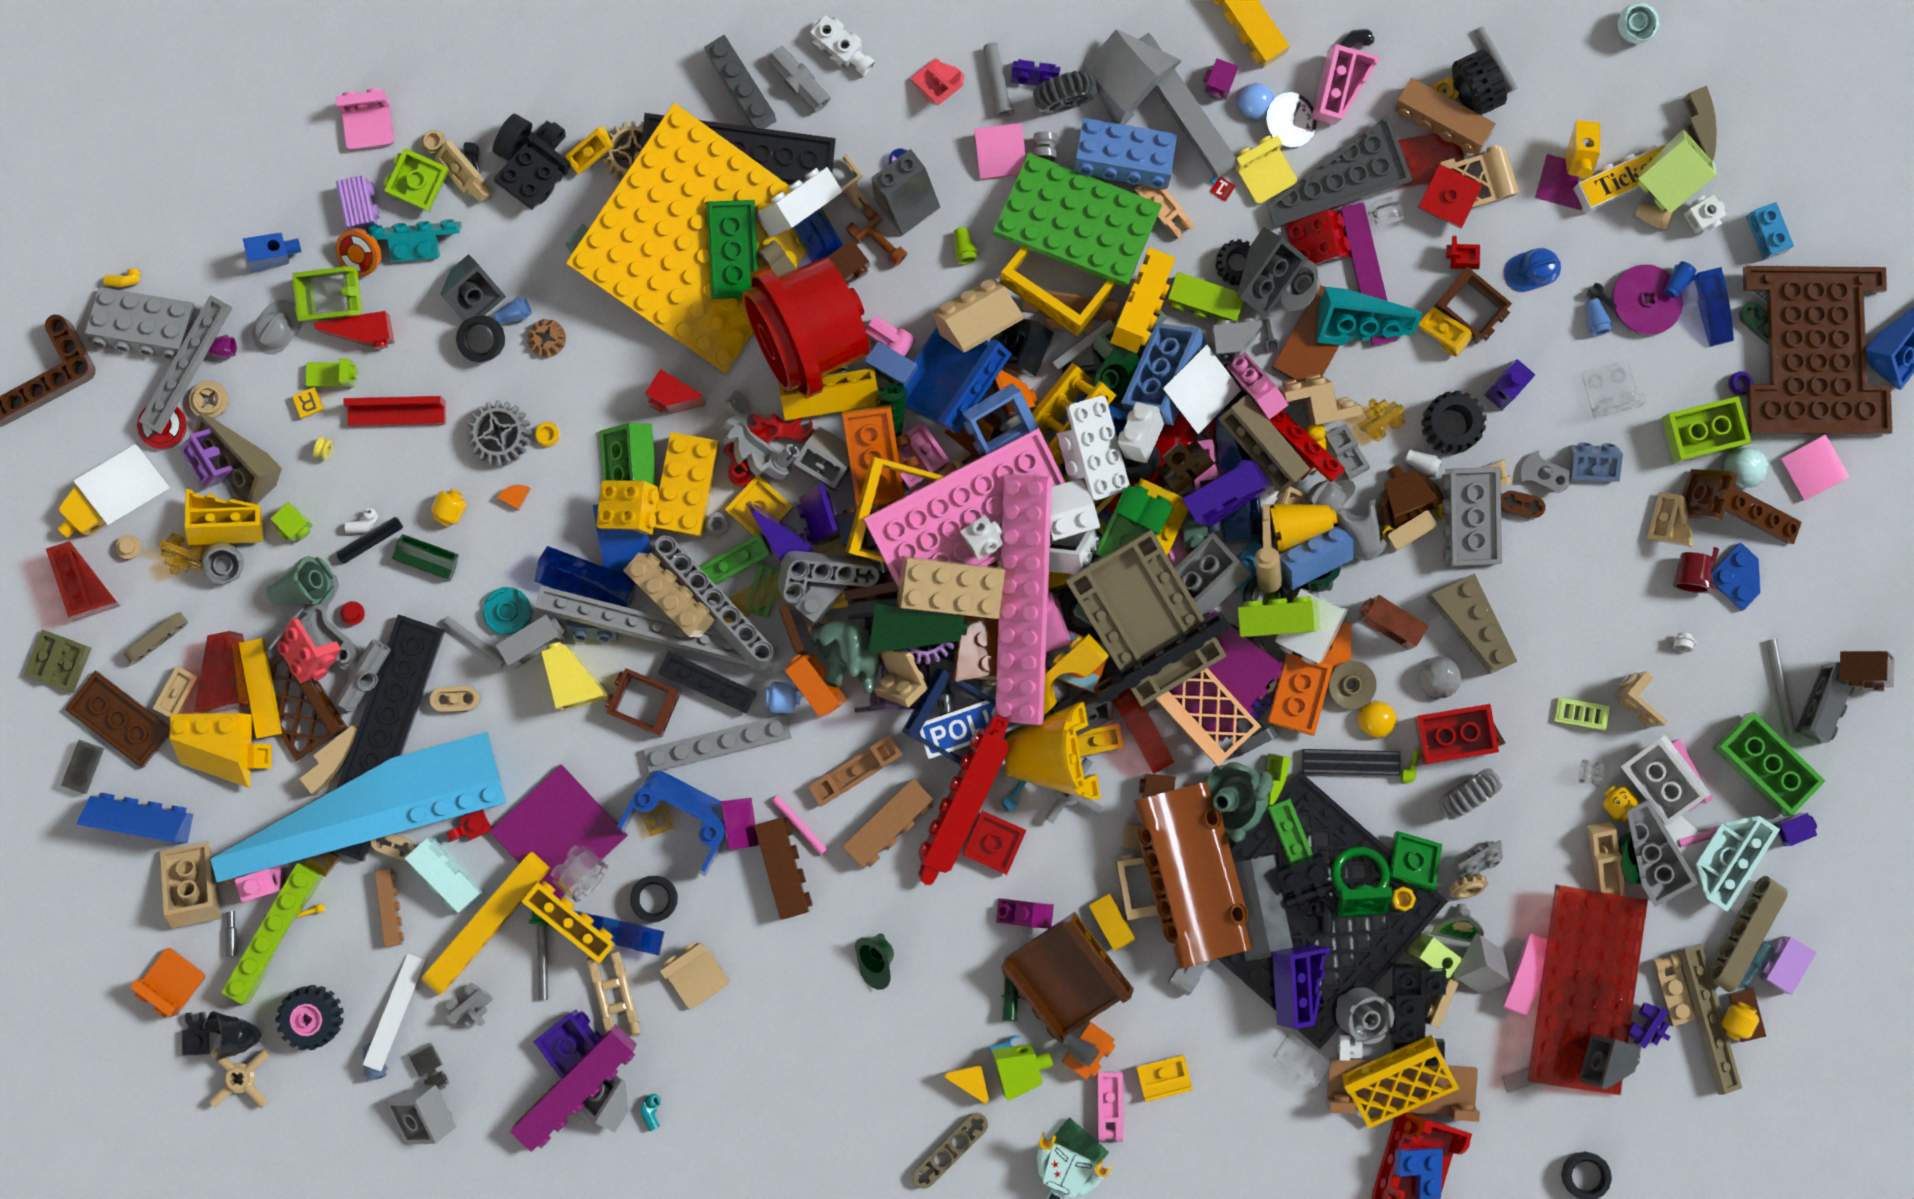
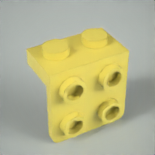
[1235,135,1297,204]

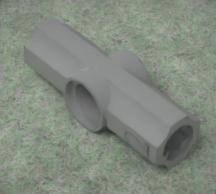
[767,46,831,112]
[335,639,391,712]

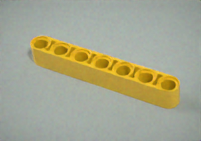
[421,852,550,996]

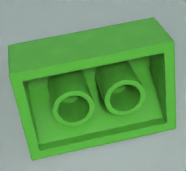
[599,423,657,486]

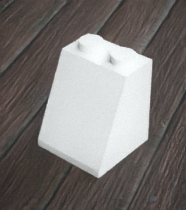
[1275,589,1350,665]

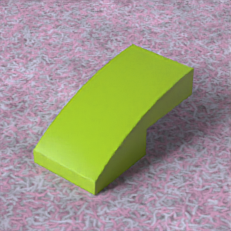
[1266,753,1291,805]

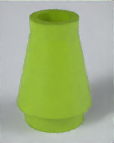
[953,227,978,265]

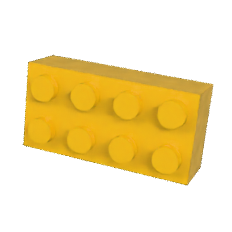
[654,432,720,539]

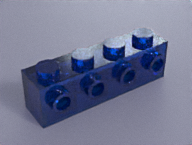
[534,546,637,608]

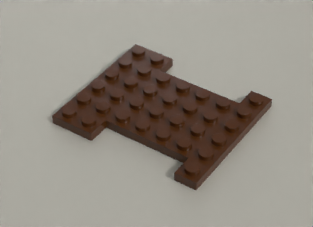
[1743,266,1893,435]

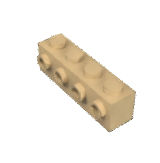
[623,552,716,638]

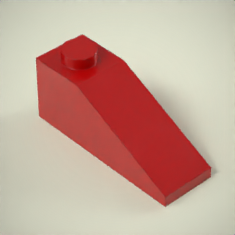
[314,311,394,349]

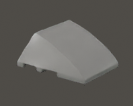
[1085,29,1182,125]

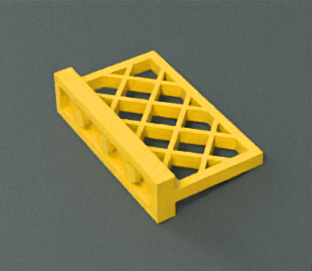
[1342,1034,1459,1129]

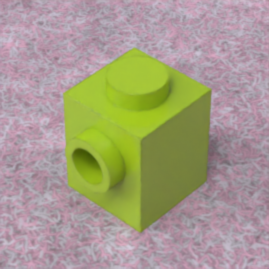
[270,502,313,542]

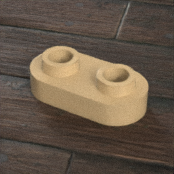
[430,686,480,712]

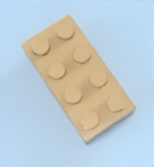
[896,556,1005,619]

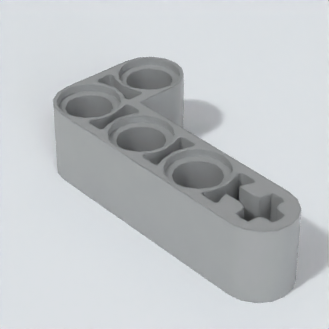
[777,551,879,603]

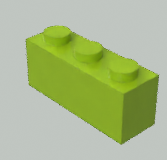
[1166,272,1243,323]

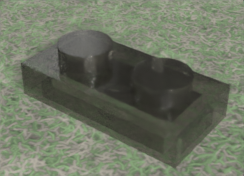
[61,740,104,794]

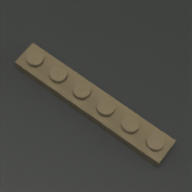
[1678,944,1742,1095]

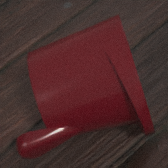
[1673,547,1719,594]

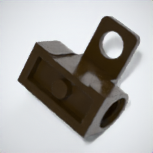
[1158,439,1215,494]

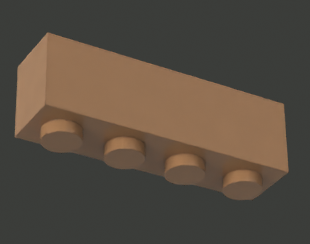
[1395,78,1496,156]
[842,778,934,868]

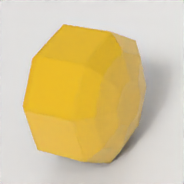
[1391,887,1416,911]

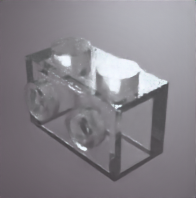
[1272,1033,1332,1087]

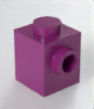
[1203,58,1239,99]

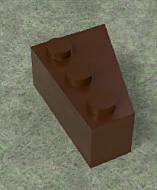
[1839,651,1895,692]

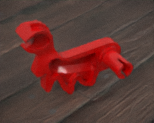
[723,413,815,487]

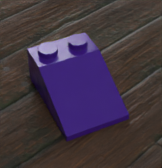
[797,483,840,546]
[745,501,813,569]

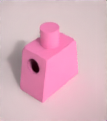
[234,865,287,903]

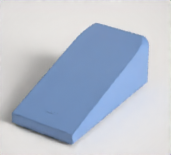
[865,341,918,387]

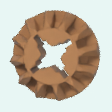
[527,318,566,357]

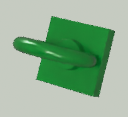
[1331,846,1393,917]

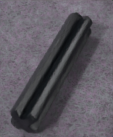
[336,517,403,564]

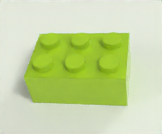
[1661,396,1752,464]
[1238,596,1320,637]

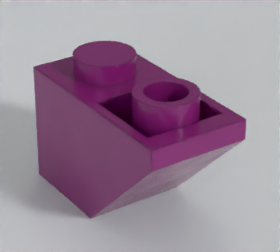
[996,898,1054,929]

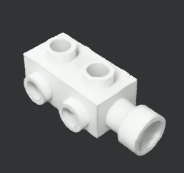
[810,15,876,76]

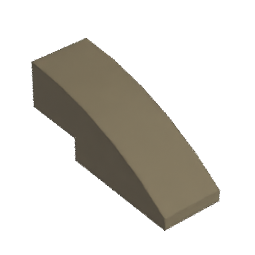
[1683,86,1717,161]

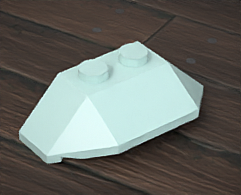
[1695,816,1780,912]

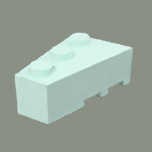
[405,838,484,913]

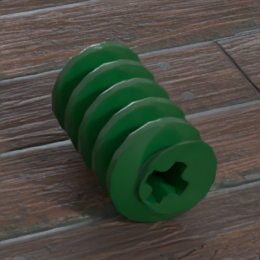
[875,384,907,437]

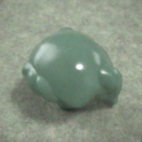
[811,620,880,694]
[1205,762,1274,842]

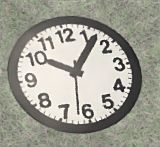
[1267,92,1317,147]

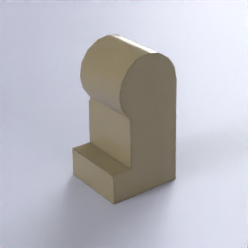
[758,240,798,276]

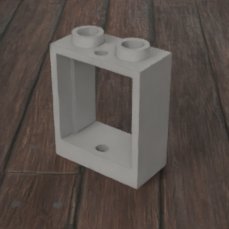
[496,614,566,669]

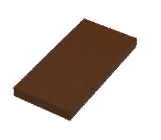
[65,670,170,768]

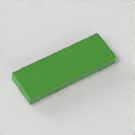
[699,533,773,585]
[1267,798,1313,864]

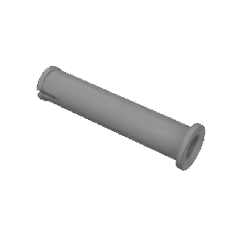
[983,42,1014,117]

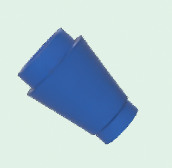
[1664,261,1697,298]

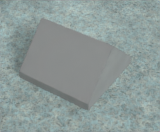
[1453,933,1511,994]

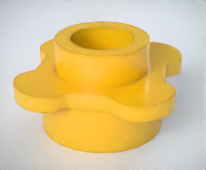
[1431,77,1459,100]

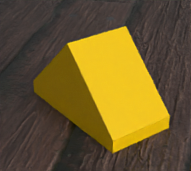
[944,1064,989,1104]

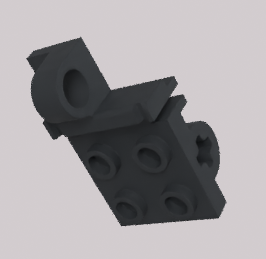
[494,121,570,210]

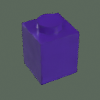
[1774,813,1817,846]

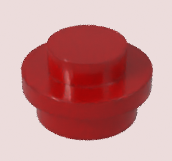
[340,601,365,626]

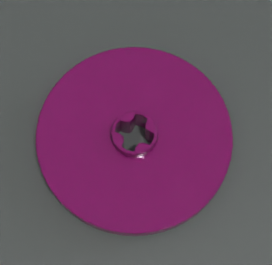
[1612,265,1683,335]

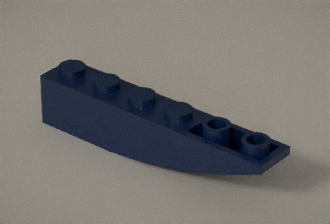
[1215,401,1263,543]

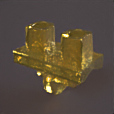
[1358,398,1405,442]
[158,533,206,575]

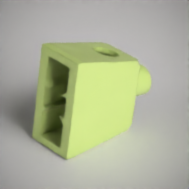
[1405,933,1462,981]

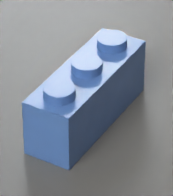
[1279,525,1353,590]

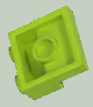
[383,148,449,213]

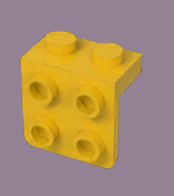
[596,480,659,535]

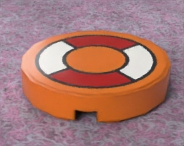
[335,228,382,277]

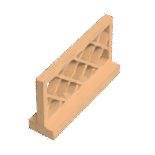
[1155,668,1261,766]

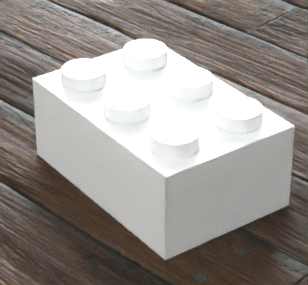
[1621,735,1711,826]

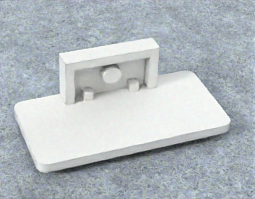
[1057,395,1130,501]

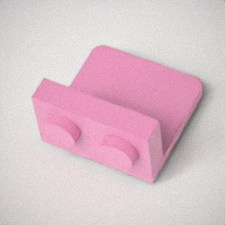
[336,88,394,150]

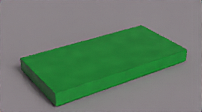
[706,200,758,299]

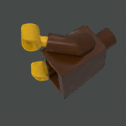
[1378,465,1445,541]

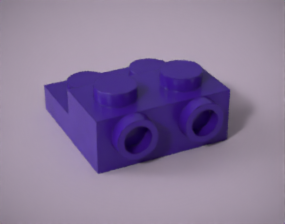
[533,1009,603,1078]

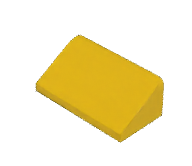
[564,126,613,176]

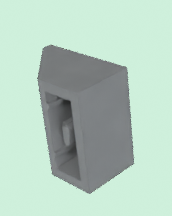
[1209,318,1262,364]
[793,426,850,492]

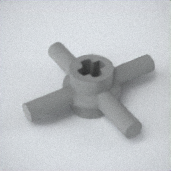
[1045,757,1102,824]

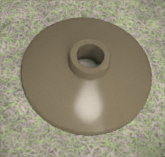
[1328,661,1377,709]

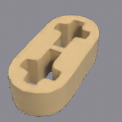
[370,834,417,861]

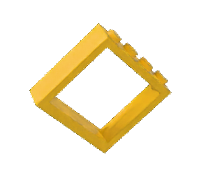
[999,247,1118,336]
[846,456,943,562]

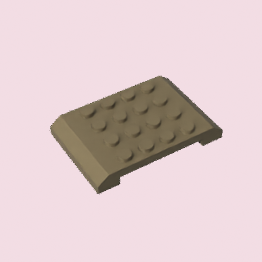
[1065,529,1227,707]

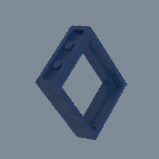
[901,668,996,765]

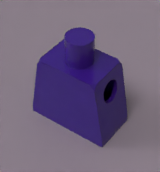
[1484,359,1535,410]

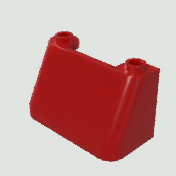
[1371,1112,1472,1199]

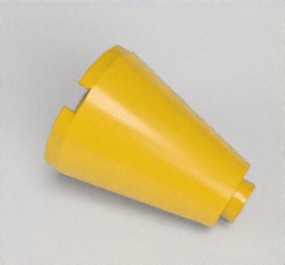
[1270,504,1338,553]

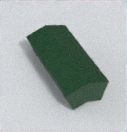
[392,534,459,581]

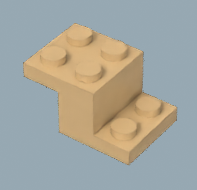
[1277,374,1363,425]

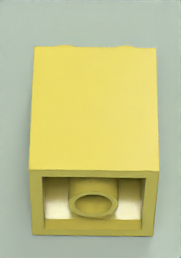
[541,642,609,711]

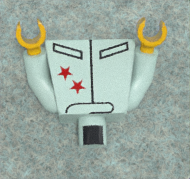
[1037,1132,1113,1199]

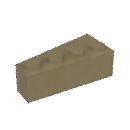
[1426,573,1518,674]

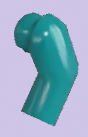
[640,1094,661,1132]

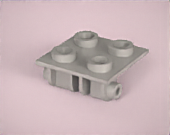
[1451,840,1503,880]

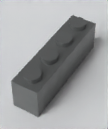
[704,34,777,129]

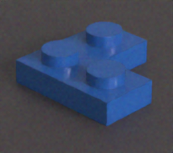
[1394,1147,1443,1199]

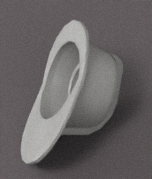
[1281,259,1320,312]
[253,300,302,354]
[1308,479,1356,514]

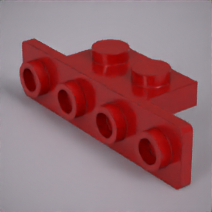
[1269,410,1345,482]

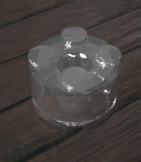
[550,845,608,903]

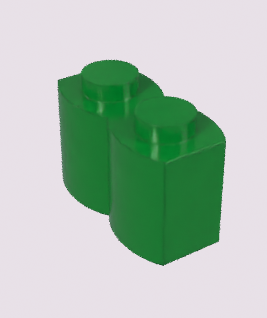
[1115,484,1173,536]

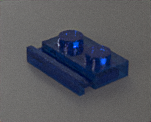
[792,207,843,262]

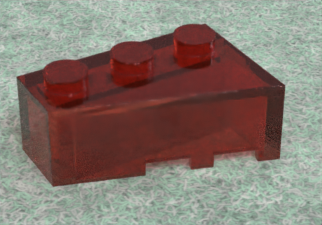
[46,541,120,621]
[194,631,250,714]

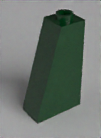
[868,602,968,653]

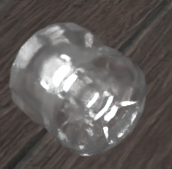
[1578,759,1604,786]

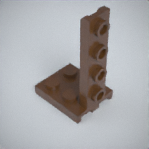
[1682,469,1802,544]

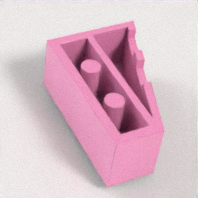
[1311,44,1381,125]

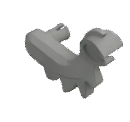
[722,391,800,480]
[300,574,363,670]

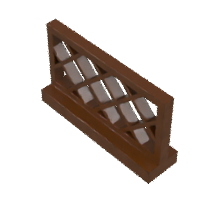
[269,655,348,761]

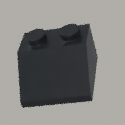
[994,319,1054,377]

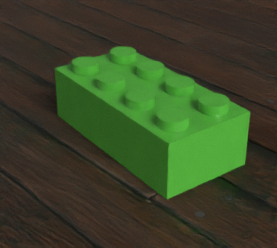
[1713,712,1825,816]

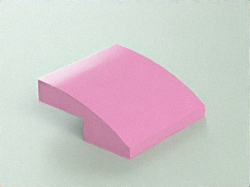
[974,123,1026,180]
[899,422,950,491]
[1781,435,1850,501]

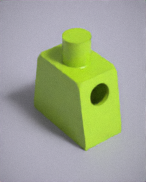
[992,1044,1053,1101]

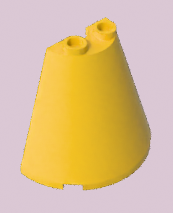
[1005,702,1101,800]

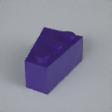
[1183,460,1271,527]
[1272,944,1330,1029]

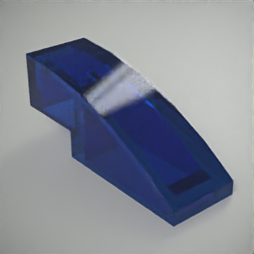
[1694,267,1734,347]

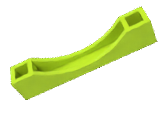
[221,863,324,1005]

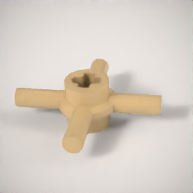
[209,1048,271,1108]

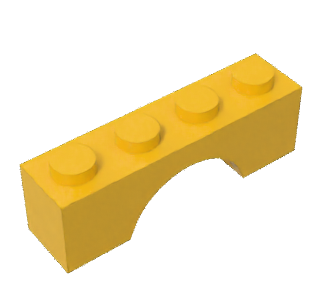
[1043,634,1109,716]

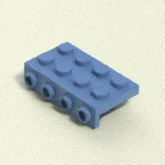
[1074,117,1177,189]

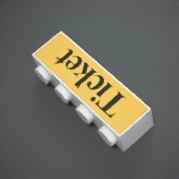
[1573,144,1665,214]

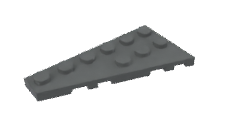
[1267,114,1412,229]

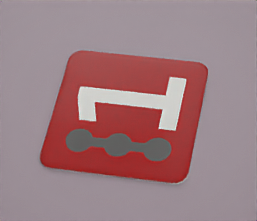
[1210,177,1235,201]

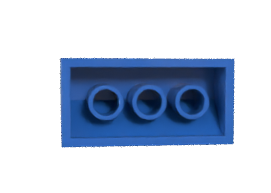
[77,792,193,843]

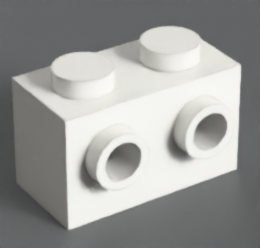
[1118,402,1165,463]

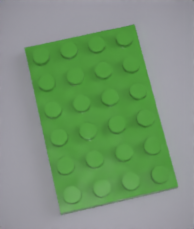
[993,153,1162,288]

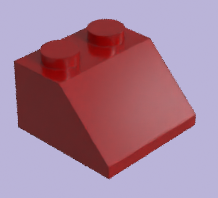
[645,369,706,414]

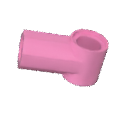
[866,315,916,357]

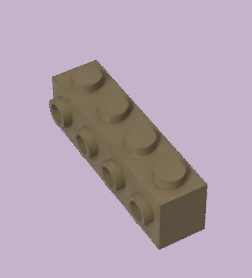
[1218,395,1310,493]

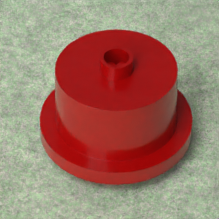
[743,257,870,399]

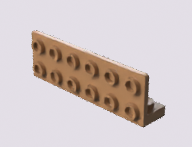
[1326,1058,1480,1122]

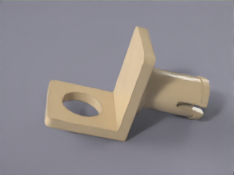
[836,154,870,210]

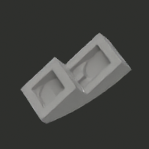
[1325,424,1370,480]

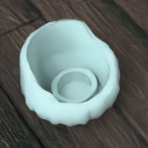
[1618,2,1659,44]
[1724,447,1769,488]

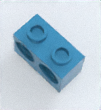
[1746,202,1794,260]

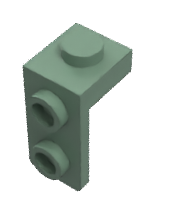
[1179,492,1208,551]

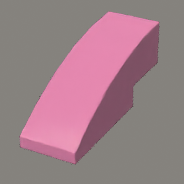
[1502,933,1554,1017]

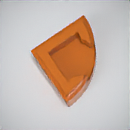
[497,485,531,510]

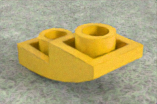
[1089,894,1136,951]

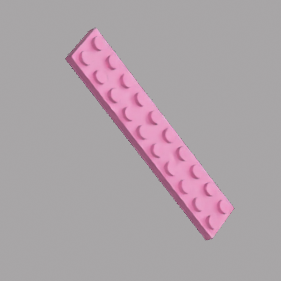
[995,474,1052,725]

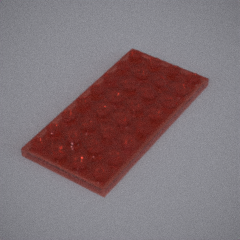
[1527,885,1648,1095]

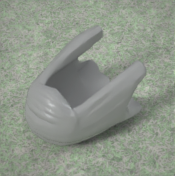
[1336,499,1387,561]

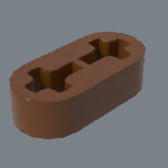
[1501,491,1546,519]

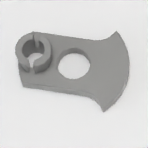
[1521,451,1570,493]

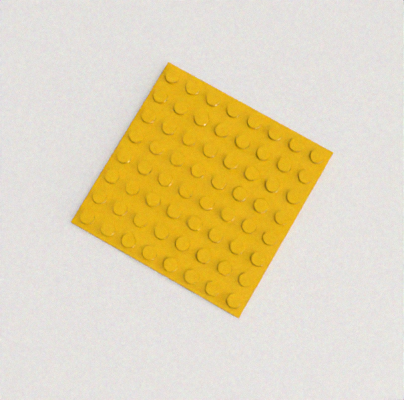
[566,102,831,374]

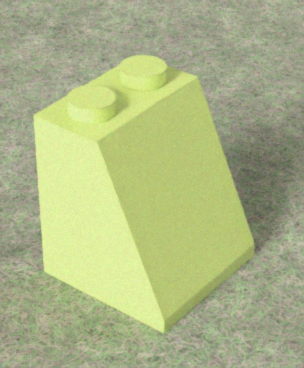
[1638,129,1717,214]

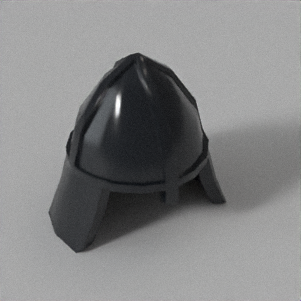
[205,1011,262,1061]

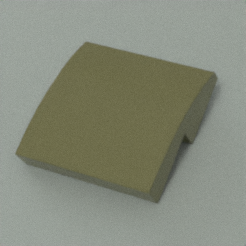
[24,629,92,693]

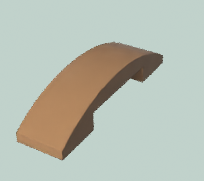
[808,734,903,807]

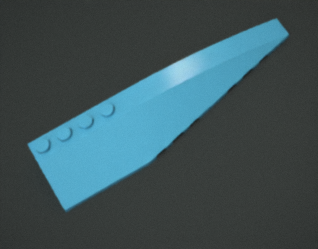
[210,732,507,882]

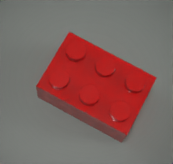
[1414,704,1499,765]

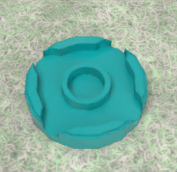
[483,587,532,635]

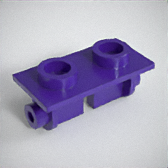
[1011,59,1060,86]

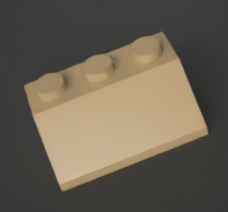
[932,278,1024,353]

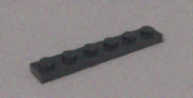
[1093,611,1231,704]

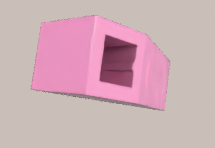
[1226,352,1288,419]

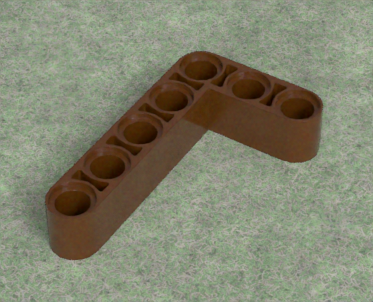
[0,314,96,427]

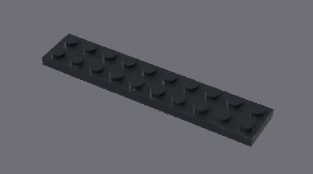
[333,614,446,861]

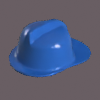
[1504,248,1561,292]

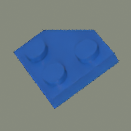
[1712,542,1760,611]

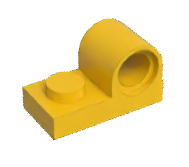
[1418,307,1473,357]

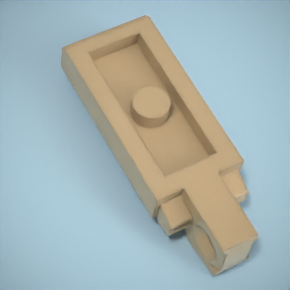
[434,140,492,202]

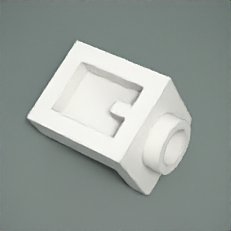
[1337,1032,1363,1061]

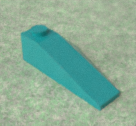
[1316,287,1422,345]

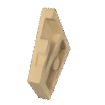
[1647,492,1694,547]

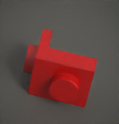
[1446,236,1480,270]

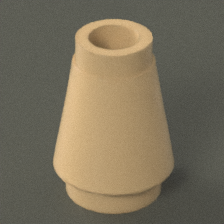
[1635,203,1673,229]

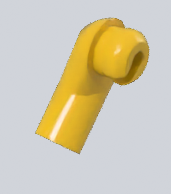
[103,268,141,288]

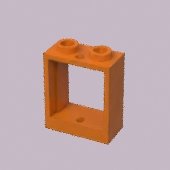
[785,653,848,718]

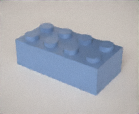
[1121,323,1208,425]

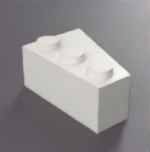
[755,167,843,238]

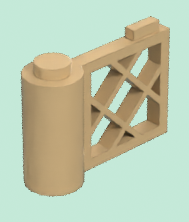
[1440,144,1520,208]
[1255,504,1282,593]

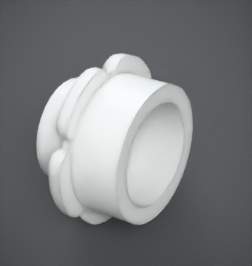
[1672,632,1697,653]

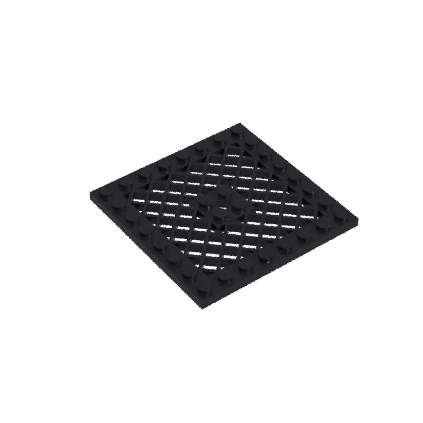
[1217,771,1448,1049]

